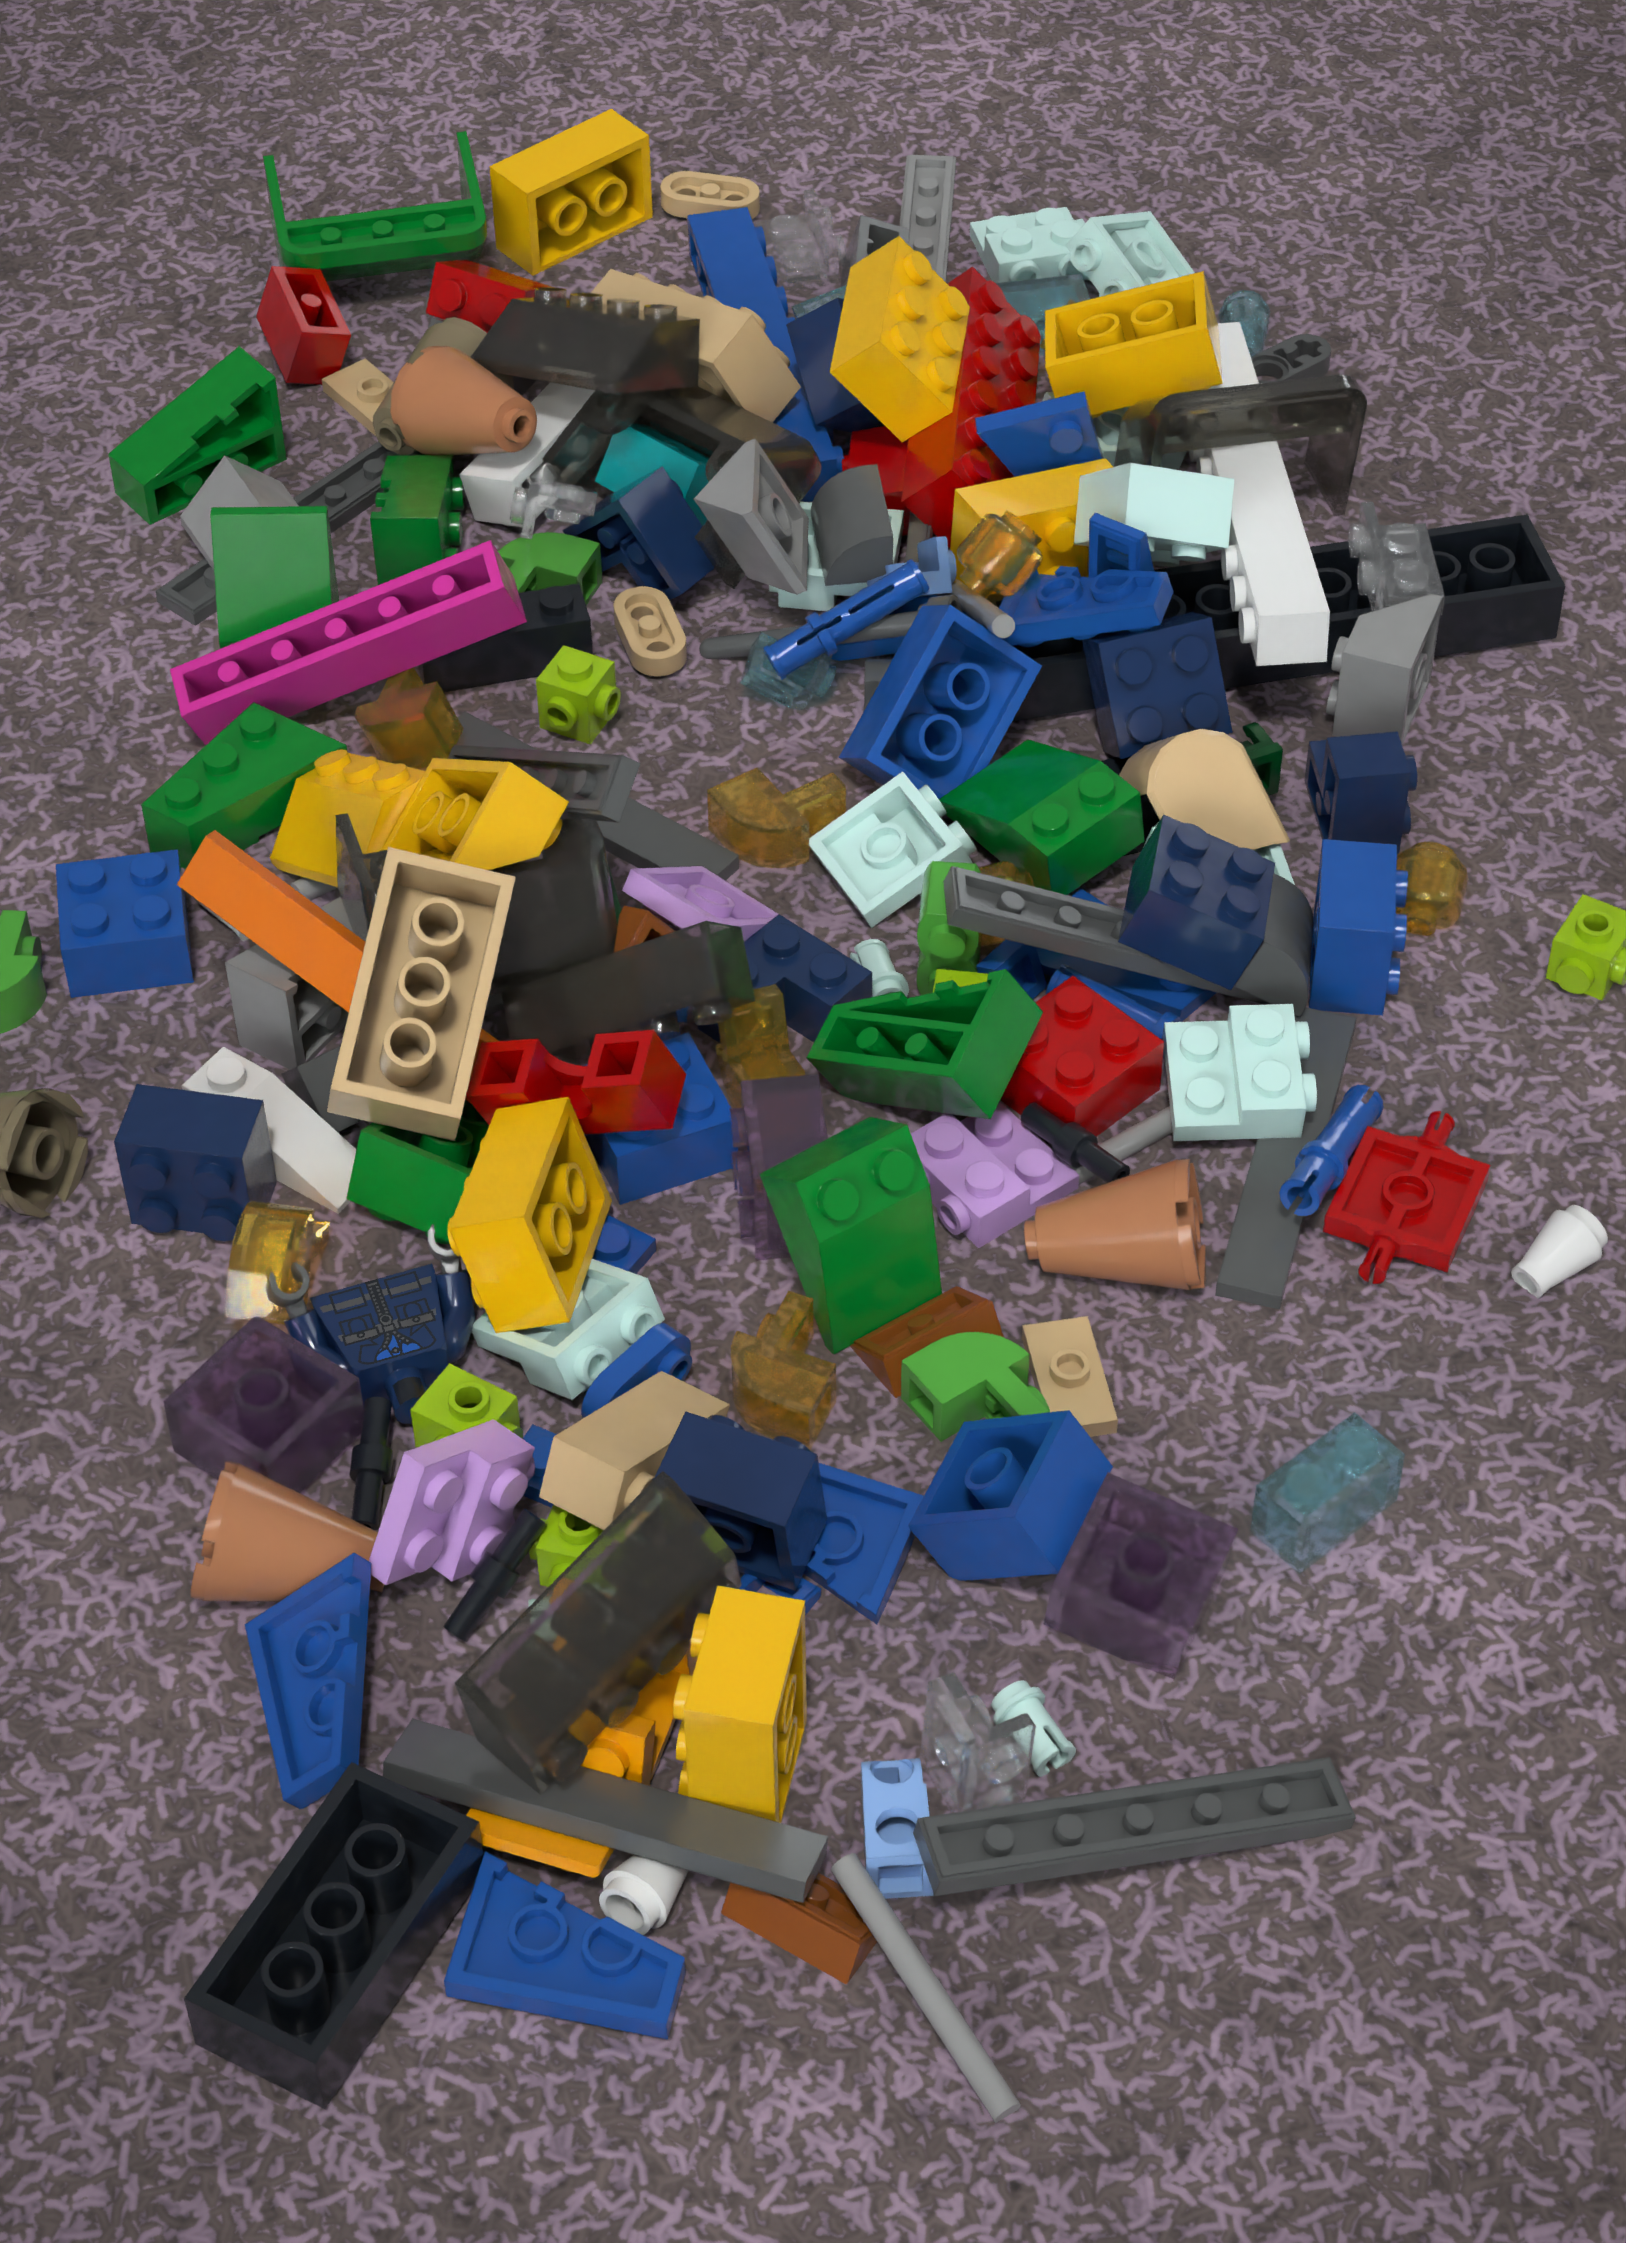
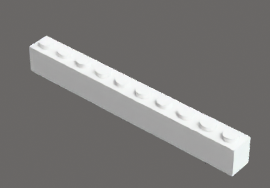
[1174,322,1330,666]

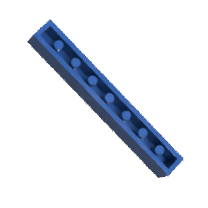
[687,207,844,502]

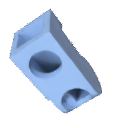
[861,1758,933,1899]

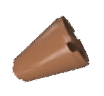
[390,346,537,455]
[1024,1159,1206,1290]
[191,1460,384,1602]

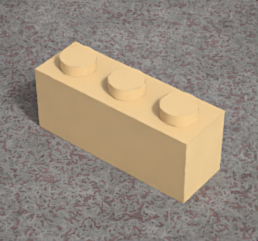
[539,1371,730,1533]

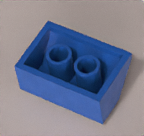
[839,605,1042,799]

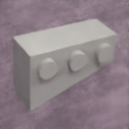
[225,893,374,1070]

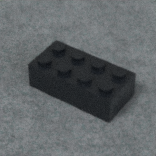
[184,1762,484,2109]

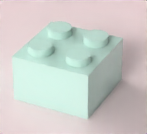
[1074,463,1234,567]

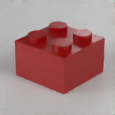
[1000,976,1164,1137]

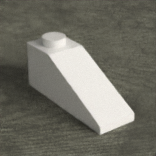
[181,1047,357,1214]

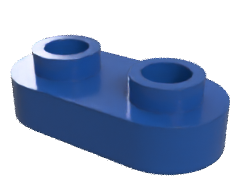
[581,1323,692,1418]

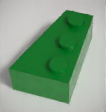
[108,346,287,525]
[370,455,466,585]
[141,702,347,870]
[806,969,1043,1120]

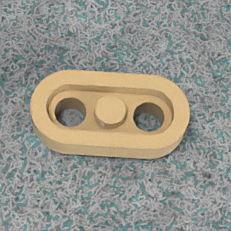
[660,171,760,219]
[613,586,687,676]

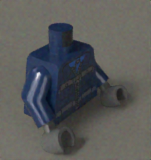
[265,1224,475,1424]

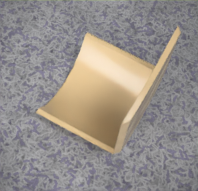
[1119,729,1290,850]

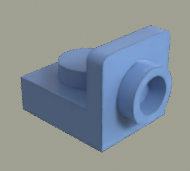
[867,536,957,597]

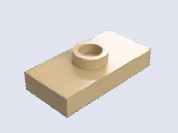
[322,358,394,436]
[1022,1316,1118,1437]

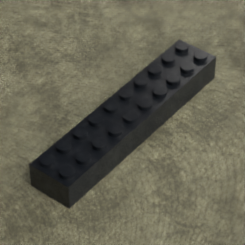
[982,514,1565,722]

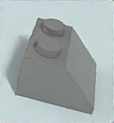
[1326,594,1443,745]

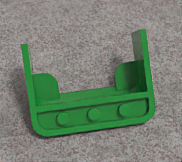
[263,131,487,282]

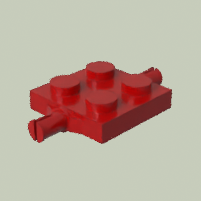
[1323,1111,1491,1284]

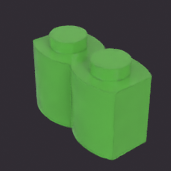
[916,861,982,995]

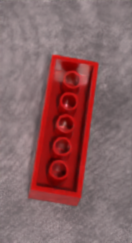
[901,266,1041,548]

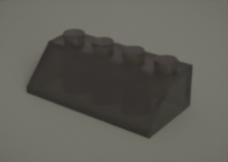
[471,287,700,394]
[455,1471,742,1795]

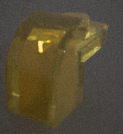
[355,667,464,769]
[707,767,846,868]
[715,984,812,1142]
[225,1201,330,1325]
[731,1291,836,1450]

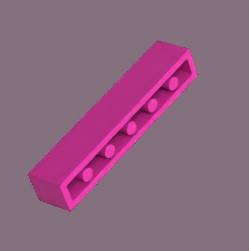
[170,540,527,745]

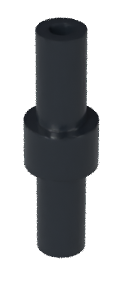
[1020,1102,1130,1183]
[349,1397,393,1530]
[444,1509,547,1642]

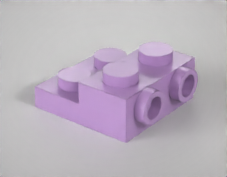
[622,866,778,963]
[911,1101,1079,1248]
[369,1419,535,1585]

